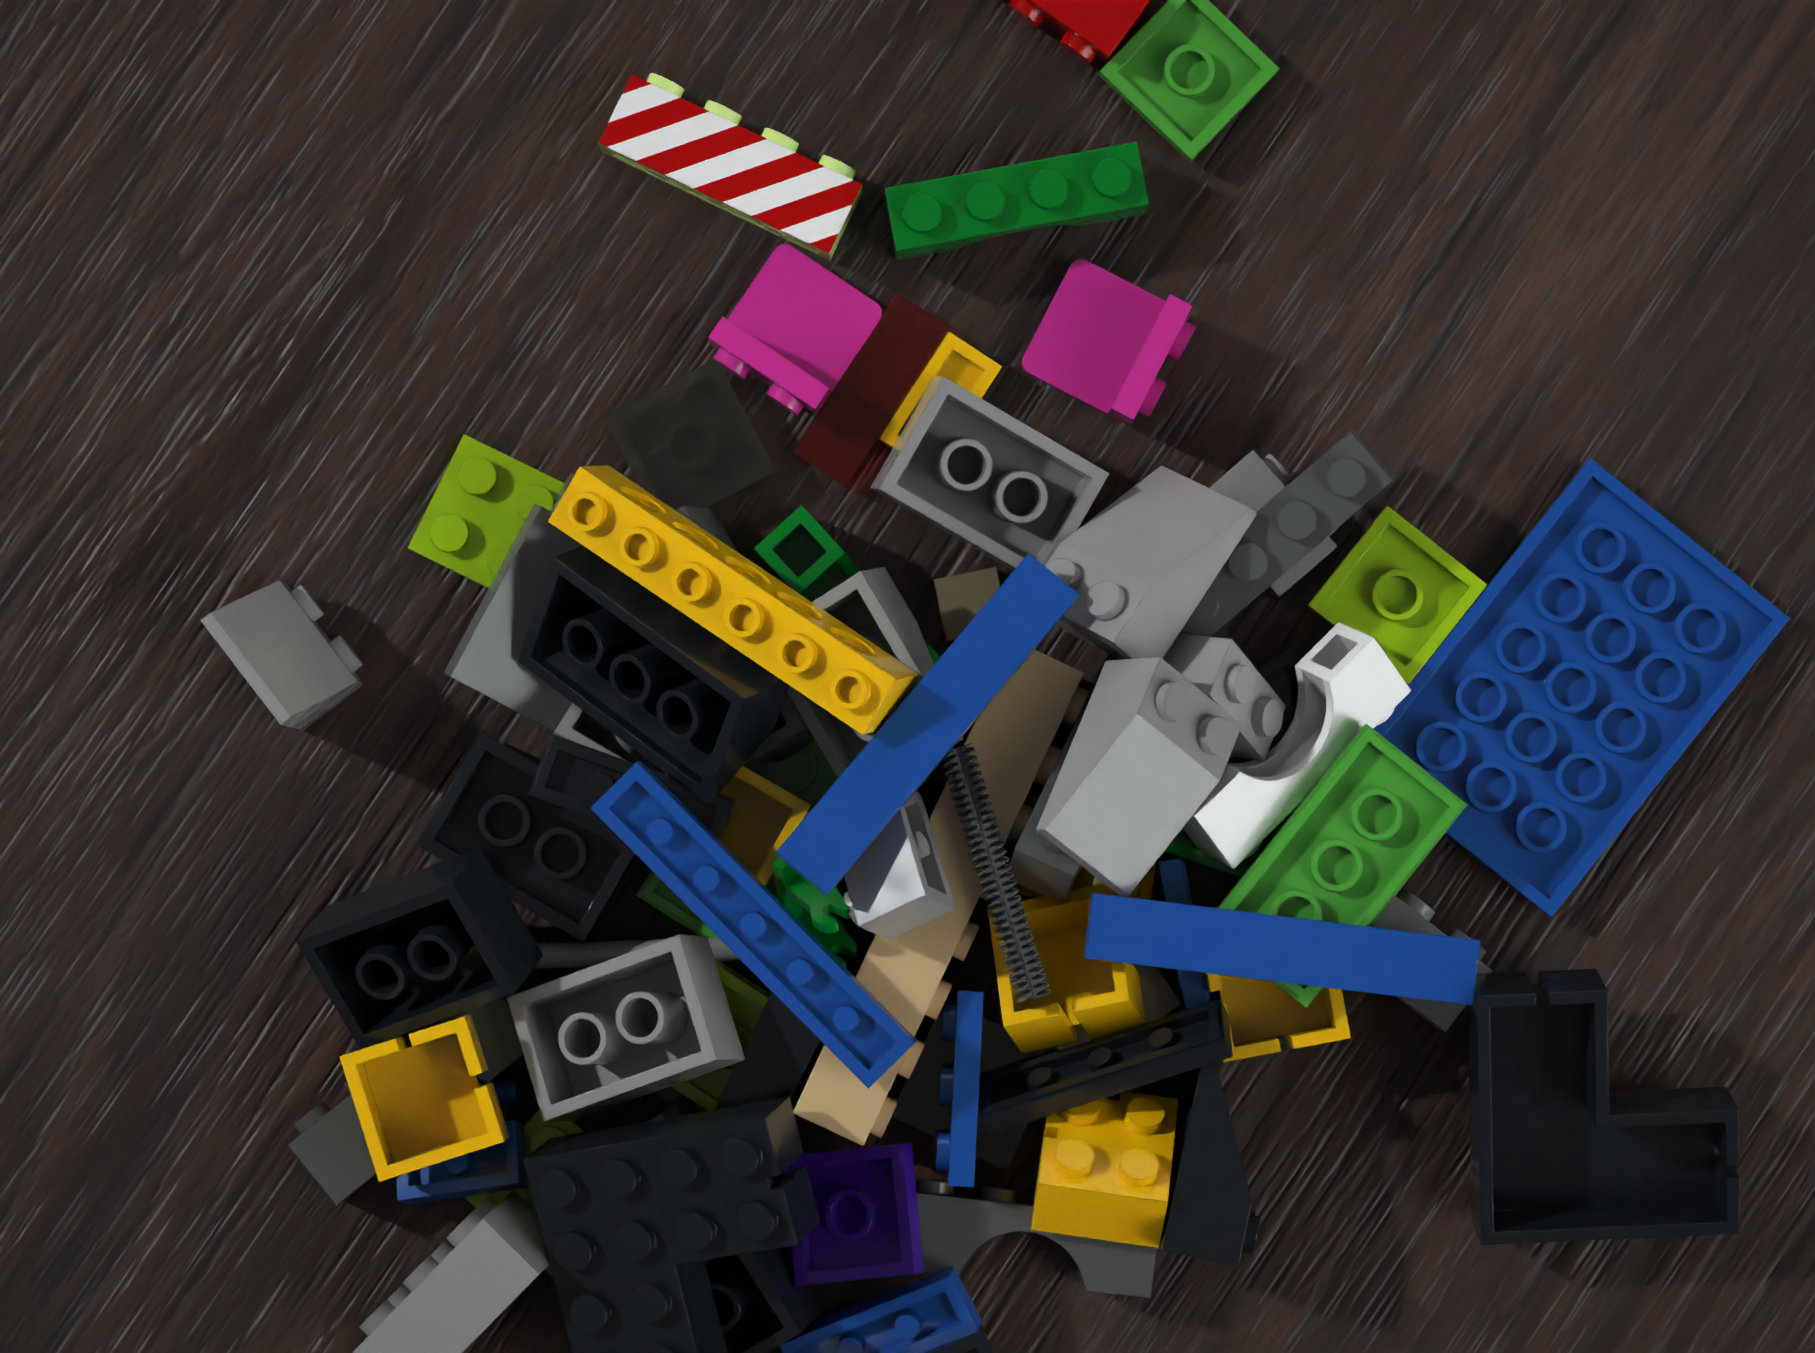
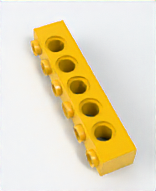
[548,465,920,735]

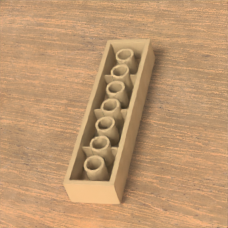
[793,650,1089,1146]

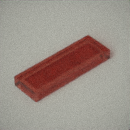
[793,293,950,488]

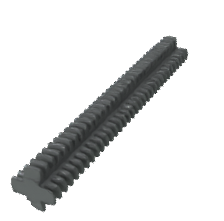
[941,743,1051,1003]

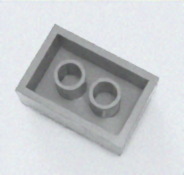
[870,376,1109,571]
[507,934,745,1121]
[352,1190,550,1353]

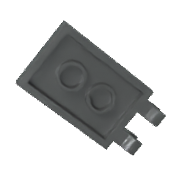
[444,473,583,732]

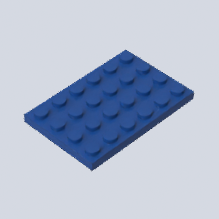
[1374,458,1790,917]

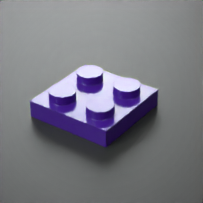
[785,1143,924,1286]

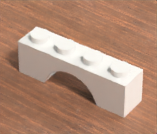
[1183,622,1411,869]

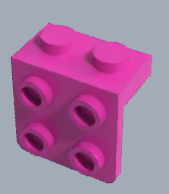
[708,244,882,416]
[1022,259,1196,427]

